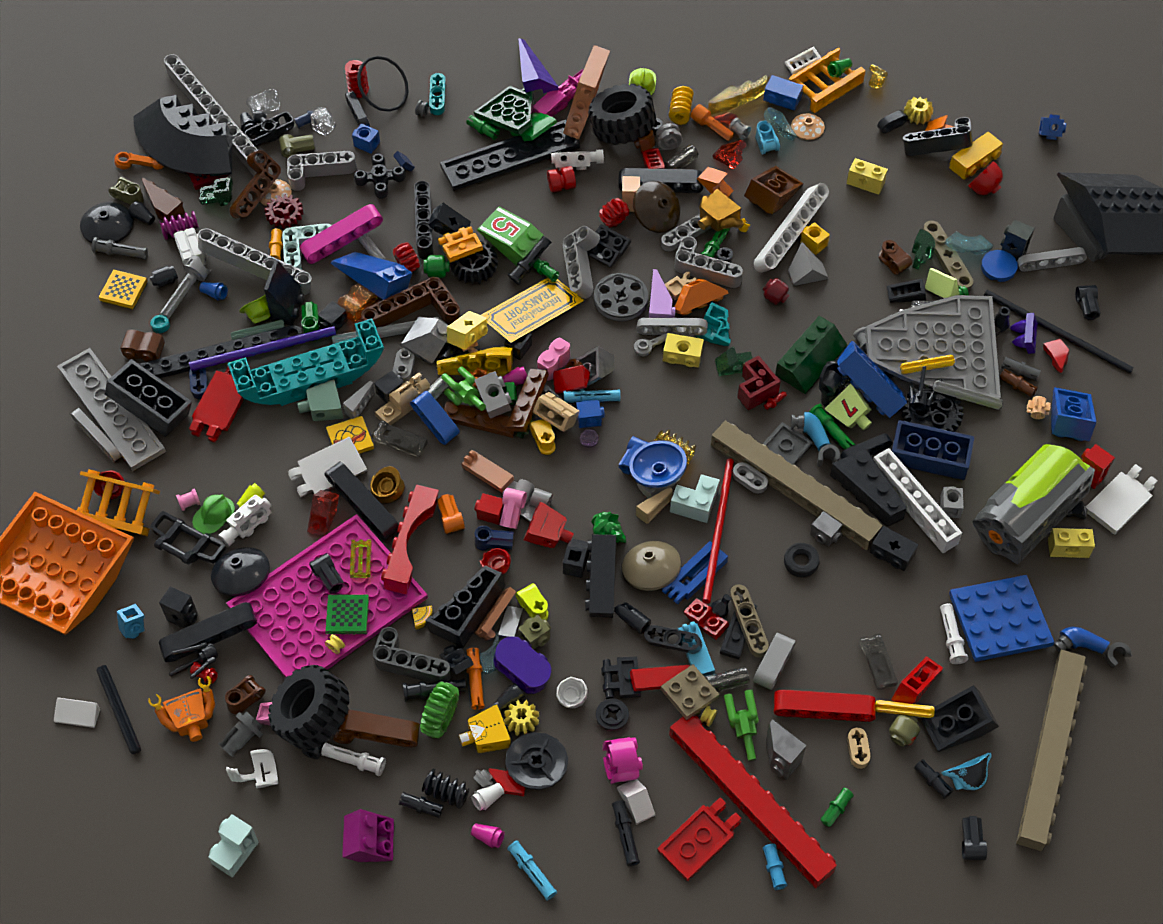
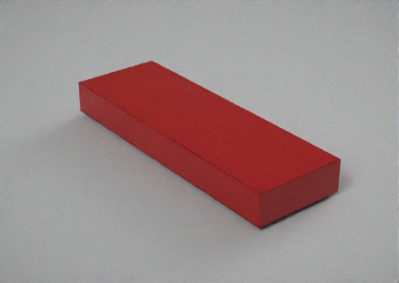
[630,665,690,691]

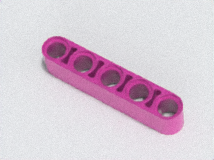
[300,204,383,264]

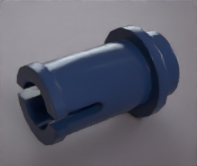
[294,110,317,129]

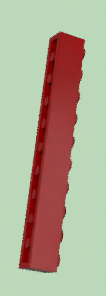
[669,716,837,889]

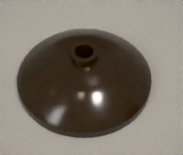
[633,181,681,233]

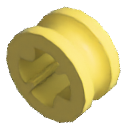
[325,634,345,654]
[700,706,718,727]

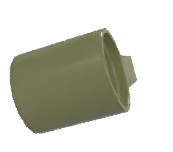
[279,134,315,158]

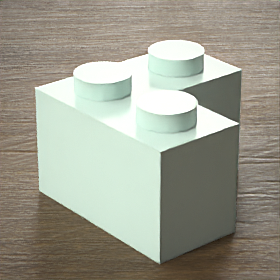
[670,474,720,523]
[208,814,259,878]

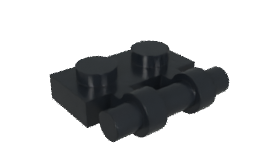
[601,656,641,699]

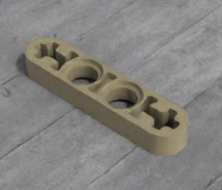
[730,584,769,658]

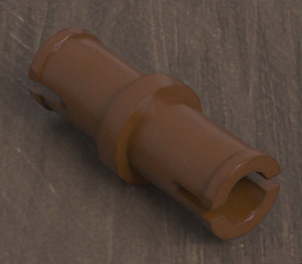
[999,369,1038,398]

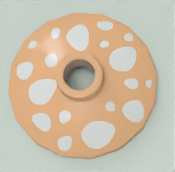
[791,113,825,140]
[260,179,292,206]

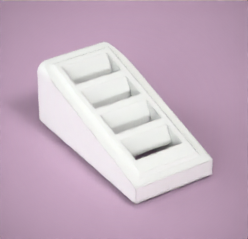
[785,47,821,75]

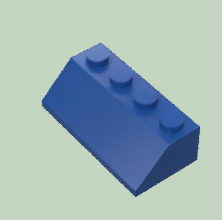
[837,341,907,418]

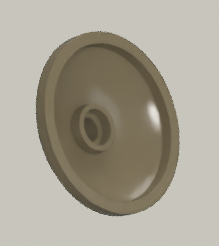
[622,541,681,591]

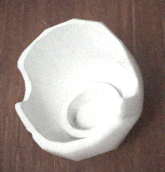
[556,677,588,709]

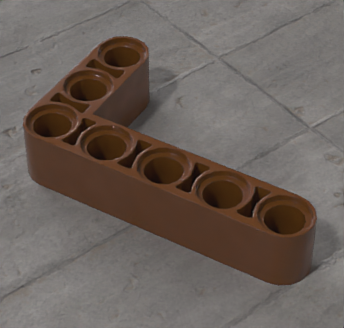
[361,277,460,328]

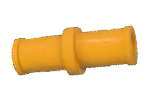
[269,229,283,260]

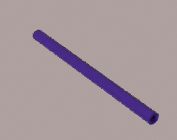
[189,326,336,371]

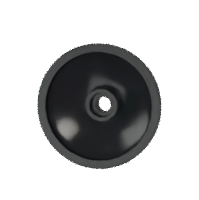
[80,202,134,243]
[211,547,270,597]

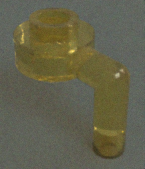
[869,63,888,89]

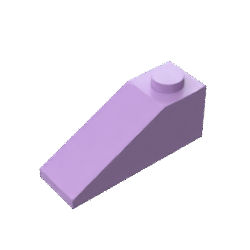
[649,269,675,318]

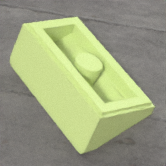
[925,268,959,298]

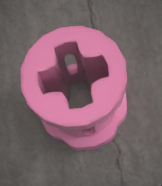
[176,488,201,511]

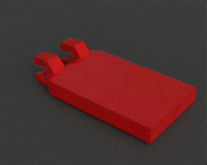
[189,370,244,443]
[657,797,742,881]

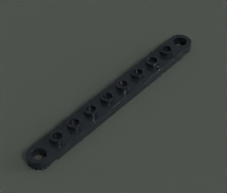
[139,325,302,379]

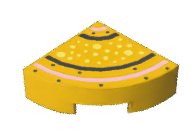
[412,605,433,630]

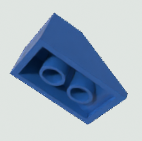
[1051,387,1096,441]

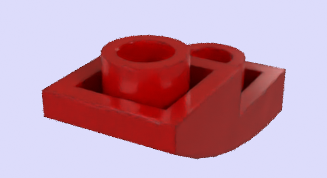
[683,598,729,640]

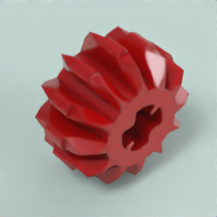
[599,198,630,228]
[393,242,420,272]

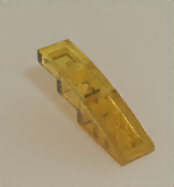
[708,75,770,115]

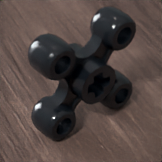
[354,153,406,199]

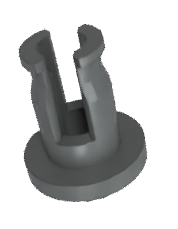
[218,711,263,757]

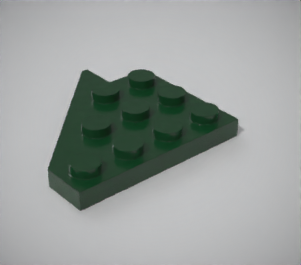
[474,86,534,135]

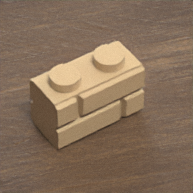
[533,392,580,432]

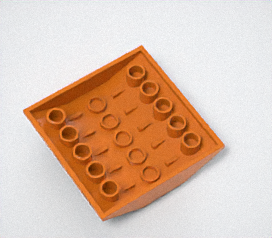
[0,491,134,635]

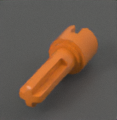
[690,104,734,141]

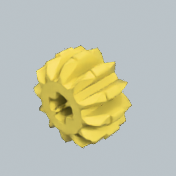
[904,96,933,125]
[504,700,539,736]

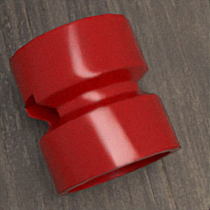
[547,166,576,193]

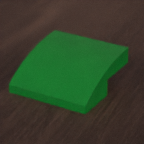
[511,113,557,141]

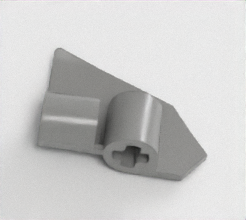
[502,479,553,522]

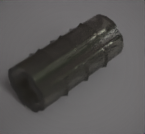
[664,145,699,169]
[705,666,750,692]

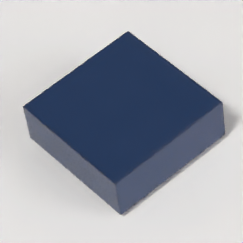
[394,151,415,171]

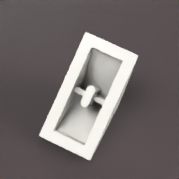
[617,779,655,825]

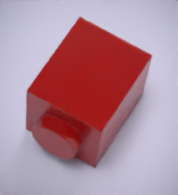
[474,493,504,525]

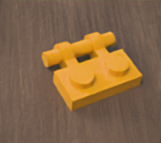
[438,226,483,262]

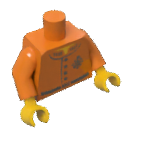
[148,676,215,742]

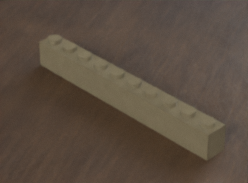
[711,420,883,551]
[1016,650,1087,851]

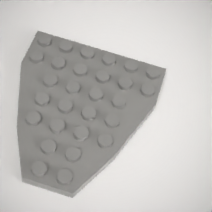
[866,295,1001,400]

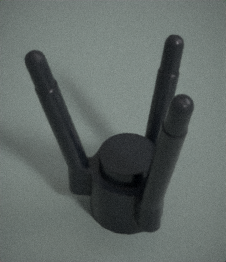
[909,366,943,411]
[169,642,218,679]

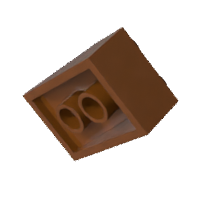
[744,166,804,214]

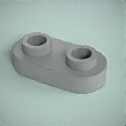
[393,348,415,382]
[733,462,768,493]

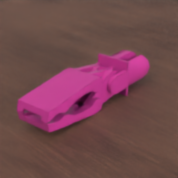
[533,69,583,117]

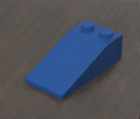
[331,252,412,300]

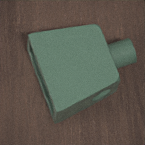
[297,380,343,421]

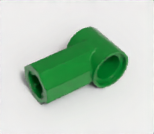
[301,302,320,333]

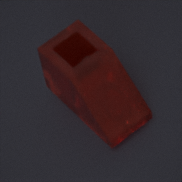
[307,490,339,536]

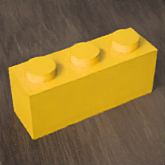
[949,132,1003,180]

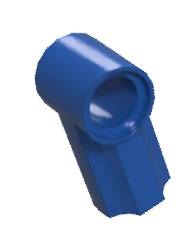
[619,436,648,475]

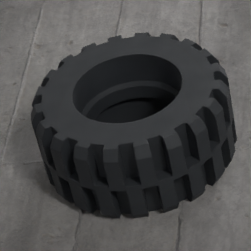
[588,84,656,145]
[268,665,350,750]

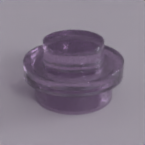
[580,429,599,447]

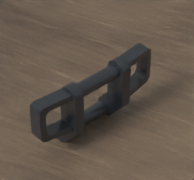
[150,511,226,565]

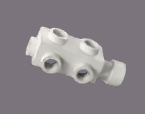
[551,149,604,170]
[218,494,272,547]

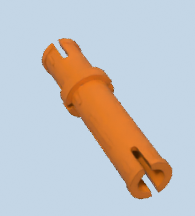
[466,648,485,710]

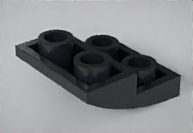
[587,224,631,267]

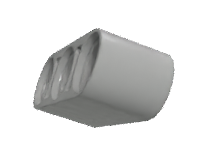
[753,632,796,691]

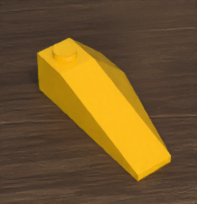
[437,347,513,376]

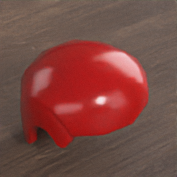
[93,470,125,499]
[480,548,511,575]

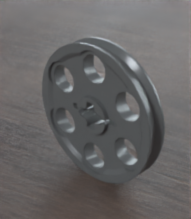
[594,273,648,321]

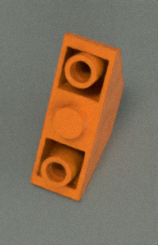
[674,279,729,316]

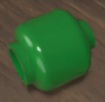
[424,255,450,278]

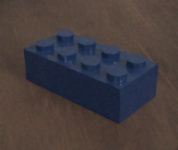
[891,420,974,480]

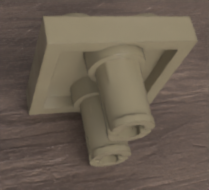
[660,664,719,720]

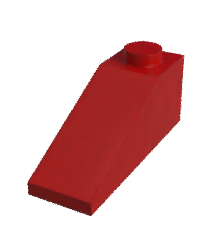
[891,656,943,704]

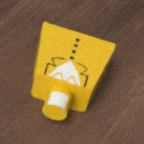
[459,705,511,753]

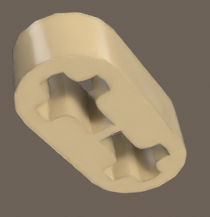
[847,728,870,769]

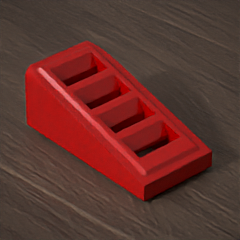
[641,148,665,169]

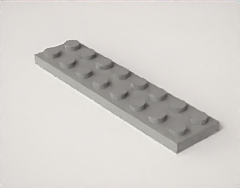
[57,348,166,471]

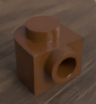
[634,129,656,152]

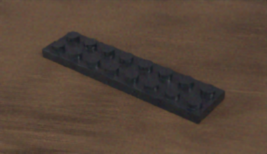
[440,120,580,191]

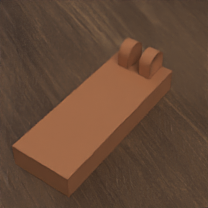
[462,450,514,493]
[475,587,516,640]

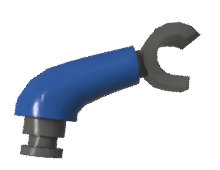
[1053,627,1132,668]

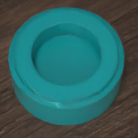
[150,315,170,333]

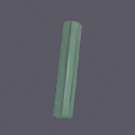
[231,320,285,340]

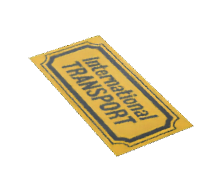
[481,278,584,342]

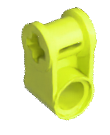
[515,583,548,620]

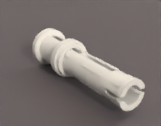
[940,604,968,664]
[321,743,386,776]

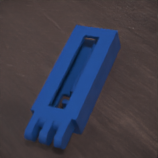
[662,541,728,604]

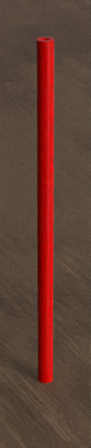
[703,459,734,604]

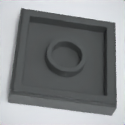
[763,422,813,465]

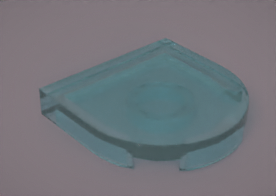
[764,107,797,140]

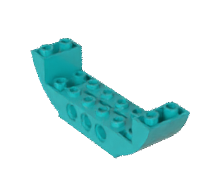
[228,318,384,406]

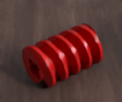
[345,60,369,98]

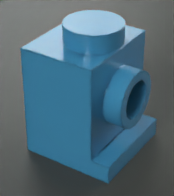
[117,604,145,638]

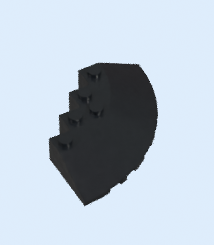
[133,95,232,176]

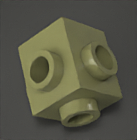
[518,615,551,650]

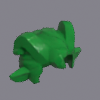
[591,512,626,543]

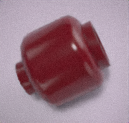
[762,278,790,305]

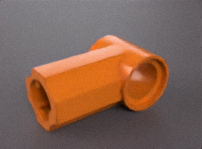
[437,494,465,534]

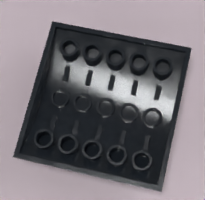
[1057,172,1163,255]

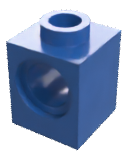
[352,124,380,154]
[576,400,605,428]

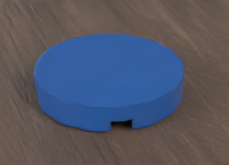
[981,250,1018,282]

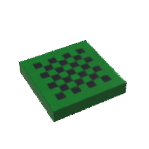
[325,595,369,634]

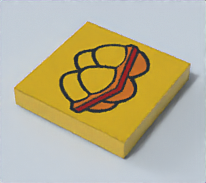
[326,416,374,454]

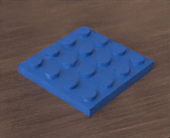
[949,575,1054,662]

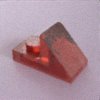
[712,140,747,169]

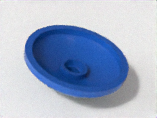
[629,441,687,488]

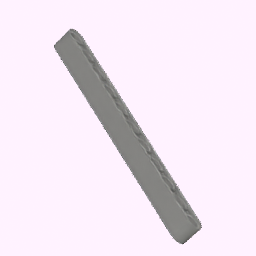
[164,54,269,176]

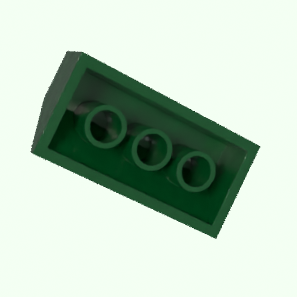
[775,315,848,395]

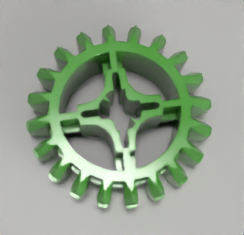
[420,681,459,739]

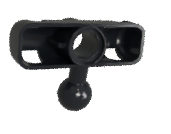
[244,110,294,147]

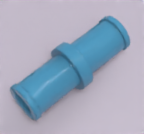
[763,844,787,890]

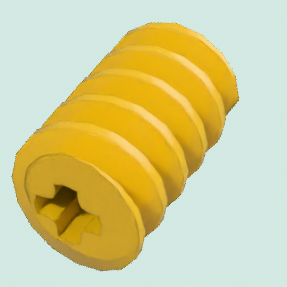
[669,86,694,125]

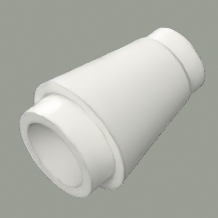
[471,783,504,811]

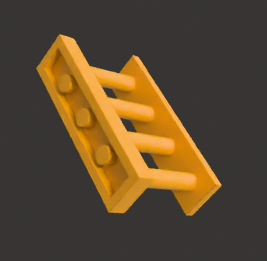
[789,48,866,113]
[76,469,160,536]

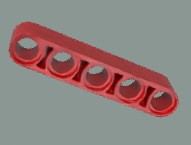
[774,690,876,722]

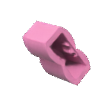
[537,337,570,381]

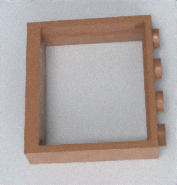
[563,45,610,139]

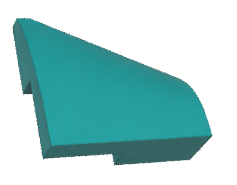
[695,302,731,346]

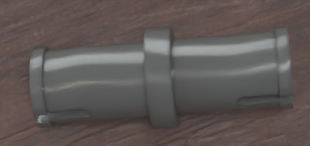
[1001,357,1041,381]

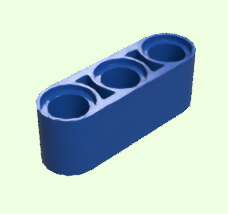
[410,391,460,445]

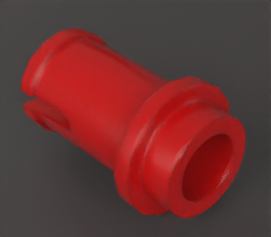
[190,662,218,684]

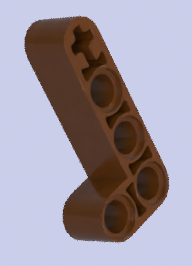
[229,150,281,219]
[333,710,420,748]

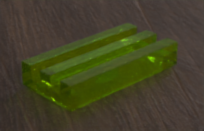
[350,539,372,578]

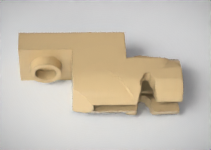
[375,373,430,428]

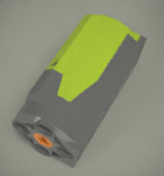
[972,444,1095,565]

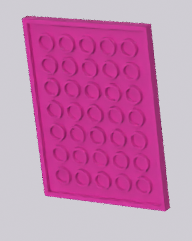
[226,514,428,678]

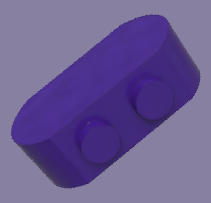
[493,636,551,694]

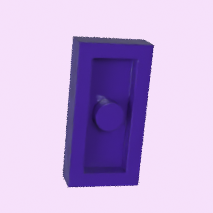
[1009,313,1038,354]

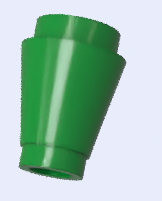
[827,58,852,77]

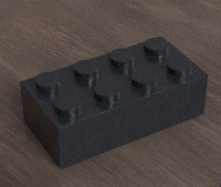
[105,359,192,437]

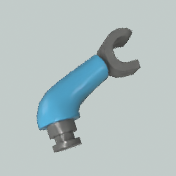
[791,412,841,466]

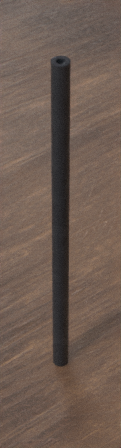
[984,290,1134,373]

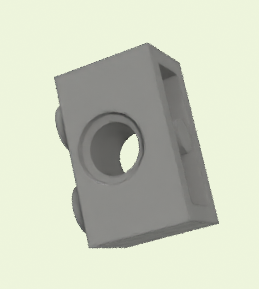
[474,371,512,419]

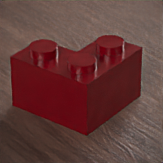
[737,355,781,411]

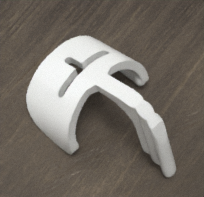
[226,749,278,789]

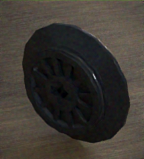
[505,732,568,790]

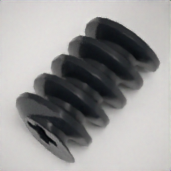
[422,768,470,809]

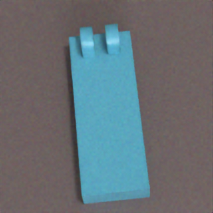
[678,622,715,677]

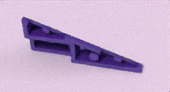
[519,38,559,94]

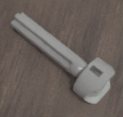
[160,255,211,319]

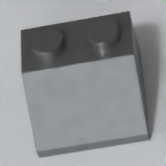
[766,720,806,780]

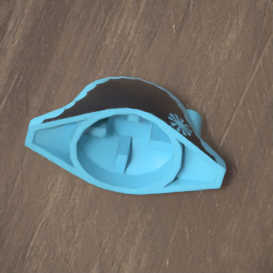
[941,753,992,790]

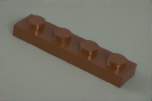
[507,369,549,432]
[444,401,516,438]

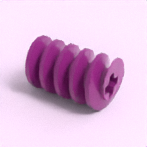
[160,211,199,240]

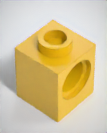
[800,222,830,255]

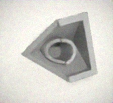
[788,242,828,286]

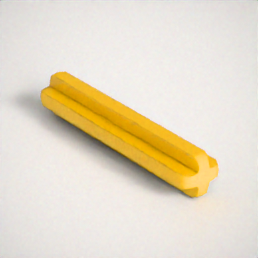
[900,355,955,374]
[876,700,935,718]

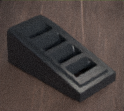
[887,279,927,303]

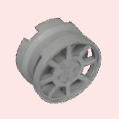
[656,123,683,150]

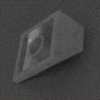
[400,317,449,365]
[574,346,614,391]

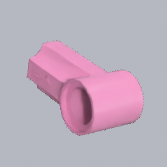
[500,488,527,529]

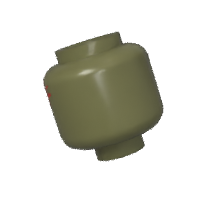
[889,715,920,747]

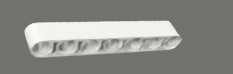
[754,183,829,273]

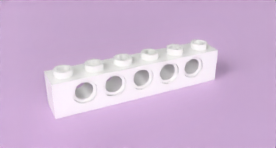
[873,448,962,553]

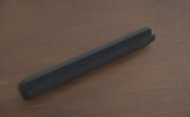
[96,665,141,755]

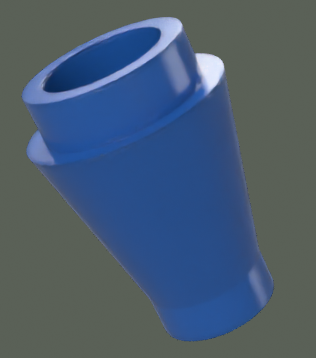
[199,282,228,300]

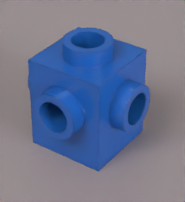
[1039,114,1066,140]

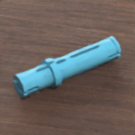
[564,389,621,403]
[507,841,557,900]

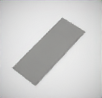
[498,606,523,637]

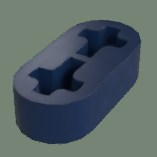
[189,368,208,399]

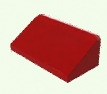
[553,365,590,394]

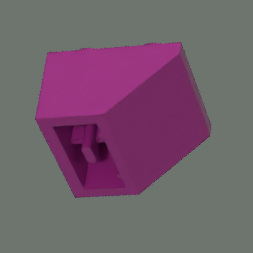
[343,809,394,862]

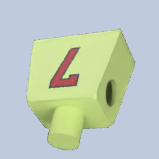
[825,384,872,431]

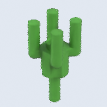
[441,366,486,411]
[724,690,759,761]

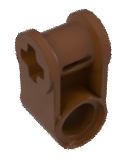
[879,240,912,275]
[225,675,266,714]

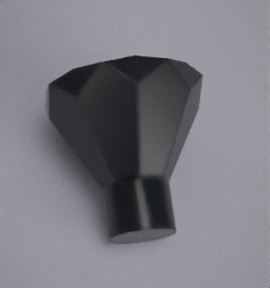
[1066,501,1088,520]
[711,594,731,616]

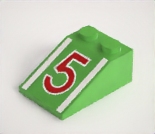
[477,206,544,266]

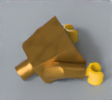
[698,189,750,232]

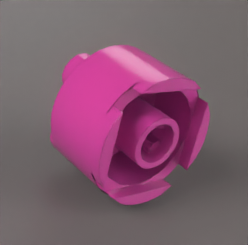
[603,737,643,784]

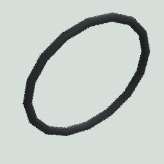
[357,56,409,112]

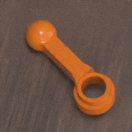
[114,152,164,169]

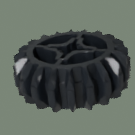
[450,241,498,285]

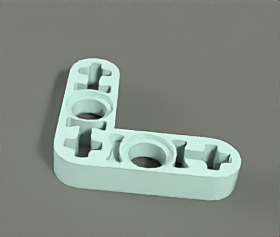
[282,224,332,269]

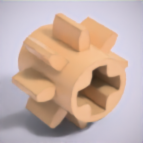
[1027,396,1051,419]

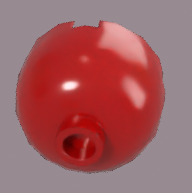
[968,161,1003,195]

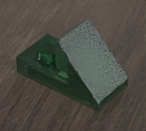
[715,347,753,376]

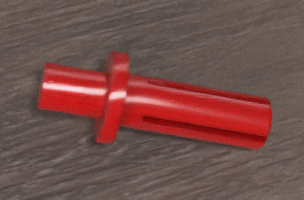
[764,391,787,409]

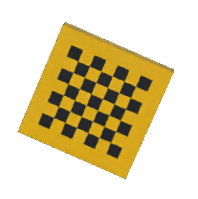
[99,269,148,309]

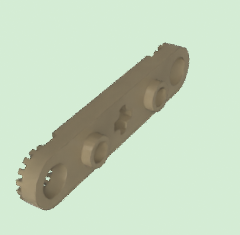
[923,221,973,291]

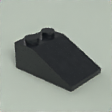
[264,260,305,325]
[920,685,999,752]

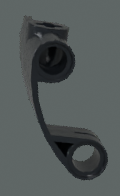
[819,362,852,407]

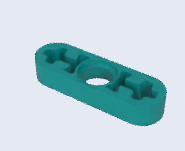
[429,73,446,115]

